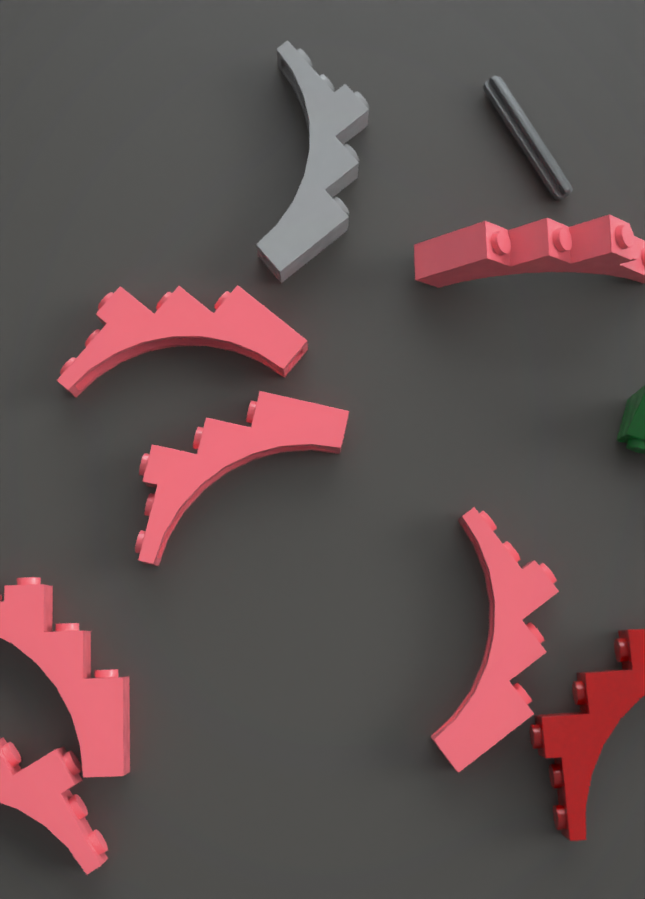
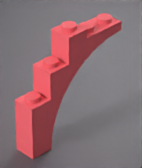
[414,214,645,288]
[57,285,308,398]
[135,391,349,567]
[430,507,559,773]
[0,577,130,778]
[0,737,108,875]

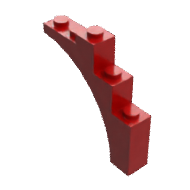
[530,628,645,841]

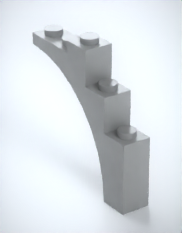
[256,40,369,283]

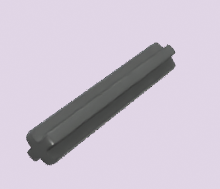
[483,76,573,201]

